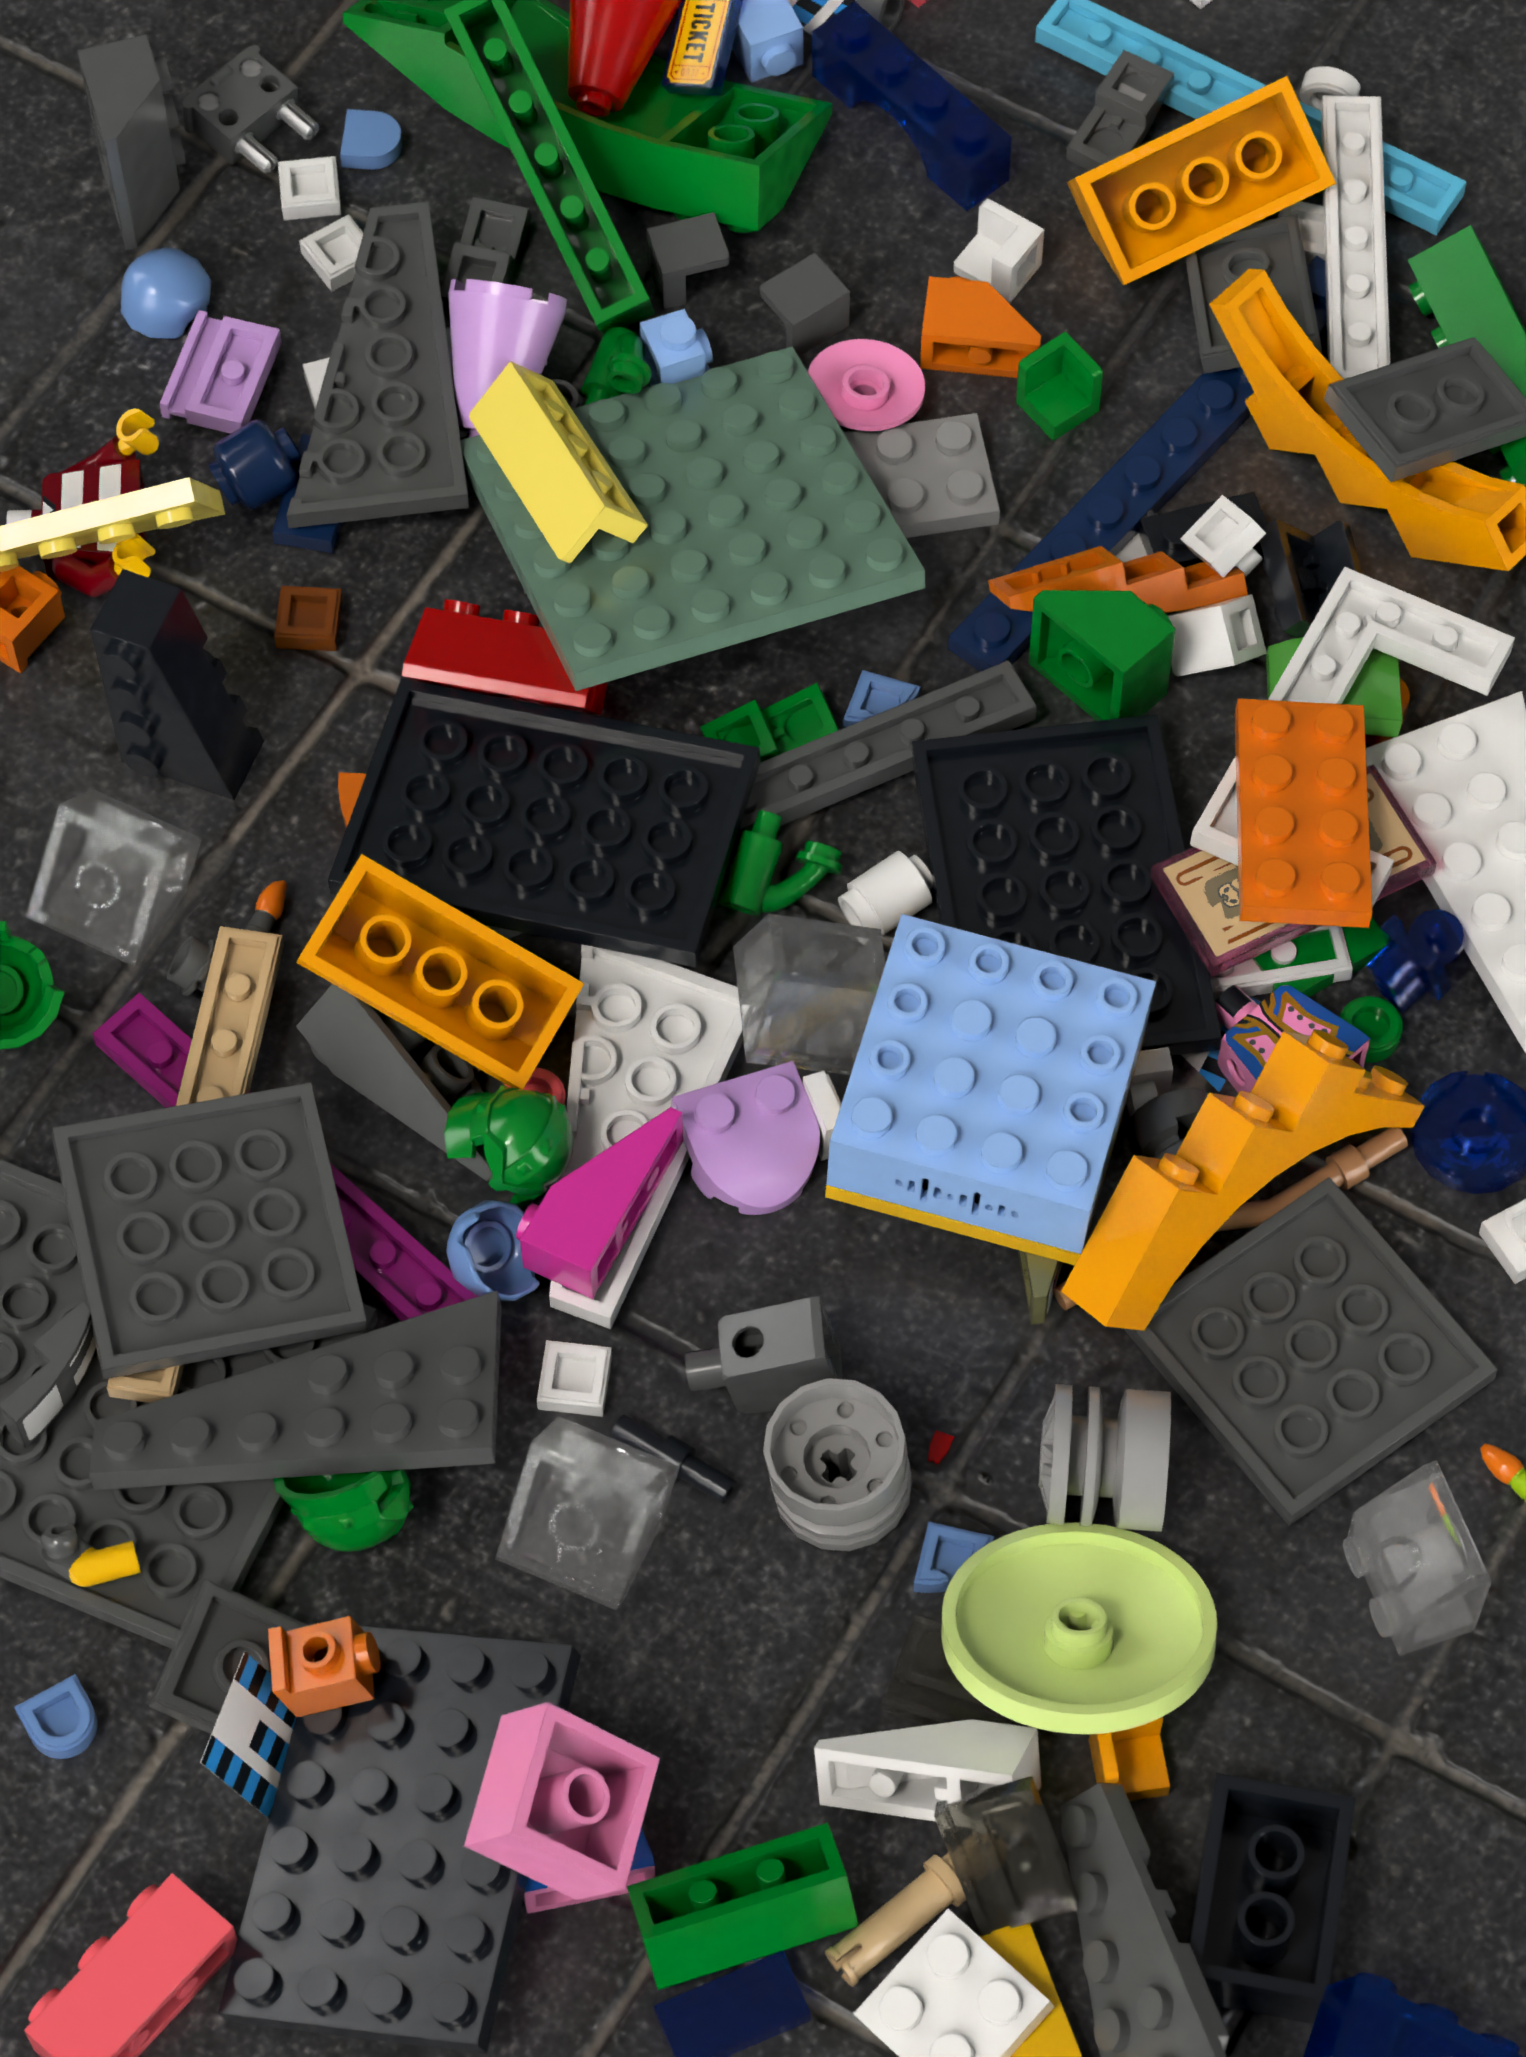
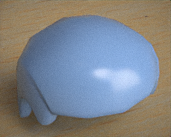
[121,247,212,339]
[446,1200,540,1301]

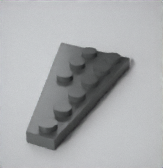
[287,201,469,528]
[89,1290,501,1490]
[1060,1783,1229,2057]

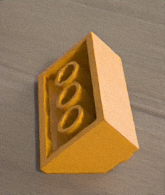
[1067,76,1336,286]
[296,854,584,1089]

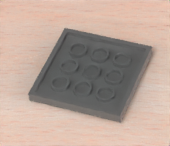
[52,1082,367,1379]
[1124,1177,1498,1526]

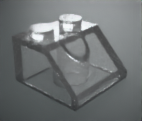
[26,790,202,966]
[495,1416,680,1611]
[1343,1460,1491,1656]

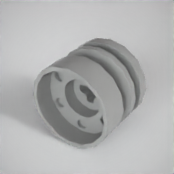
[763,1378,912,1551]
[1039,1384,1171,1532]

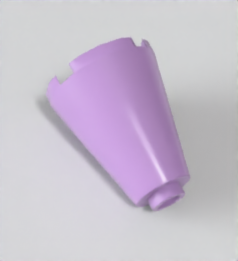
[448,279,567,438]

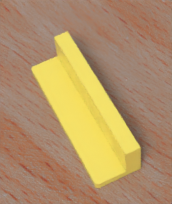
[469,361,648,563]

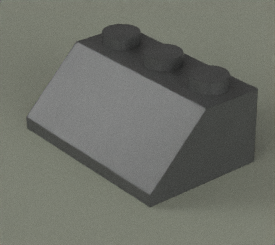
[77,34,186,250]

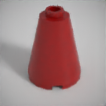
[568,0,682,118]

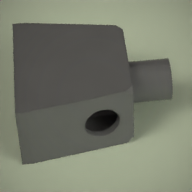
[685,1296,843,1414]

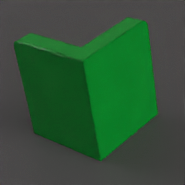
[1016,331,1103,441]

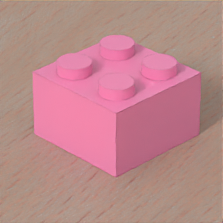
[464,1702,660,1900]

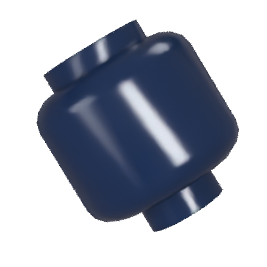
[208,420,302,509]

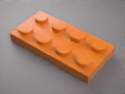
[1235,699,1373,928]

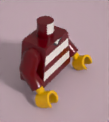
[6,408,159,598]

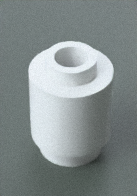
[838,851,933,939]

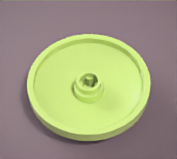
[942,1522,1217,1734]

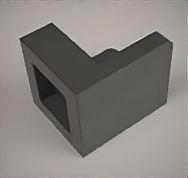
[646,212,729,309]
[760,253,850,356]

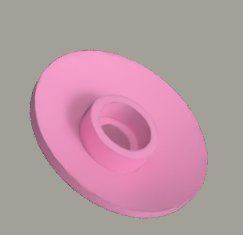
[807,339,925,431]

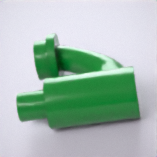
[581,327,652,405]
[718,810,843,916]

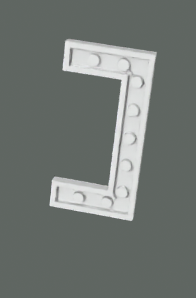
[1190,567,1515,907]

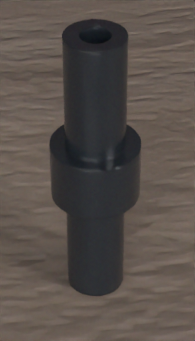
[610,1415,737,1504]

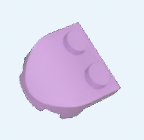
[671,1061,820,1215]

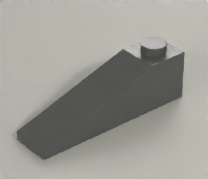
[296,984,492,1181]

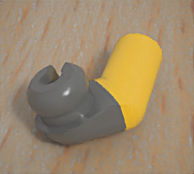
[41,1522,141,1587]

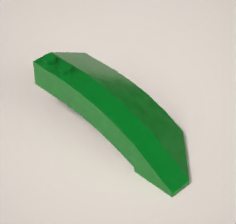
[343,0,833,233]

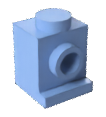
[640,309,713,386]

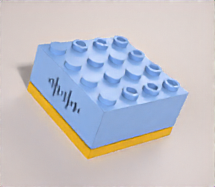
[825,914,1156,1265]

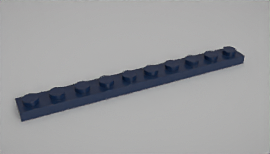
[948,255,1327,672]

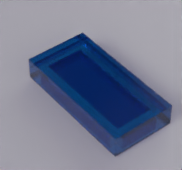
[654,1951,811,2057]

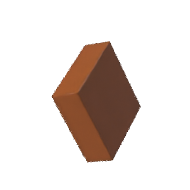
[274,586,343,651]

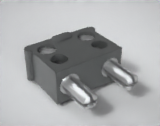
[182,45,319,173]

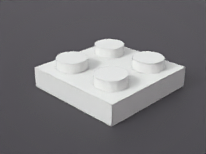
[853,1909,1055,2057]

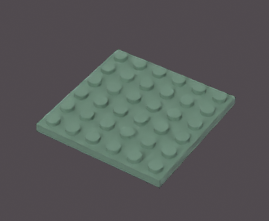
[460,346,925,691]

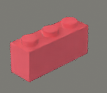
[24,1873,237,2057]

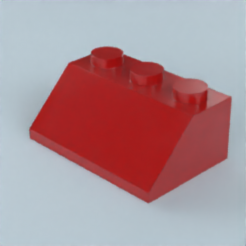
[402,599,608,716]

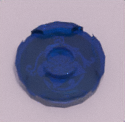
[1410,1071,1526,1194]

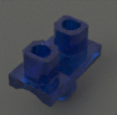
[1366,909,1465,1013]

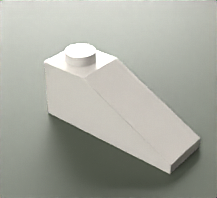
[814,1719,1042,1833]

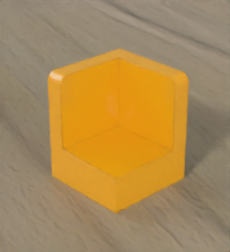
[1089,1717,1170,1801]

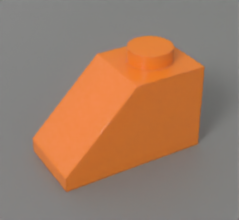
[920,276,1041,378]

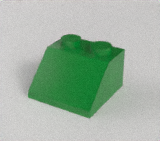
[1028,590,1176,721]

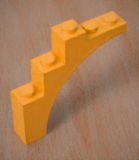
[1209,268,1526,571]
[1061,1029,1425,1331]

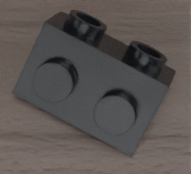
[1260,518,1362,638]

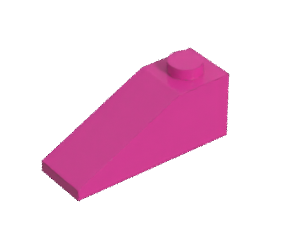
[516,1107,683,1299]

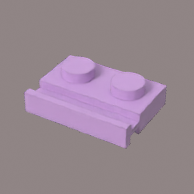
[159,310,282,434]

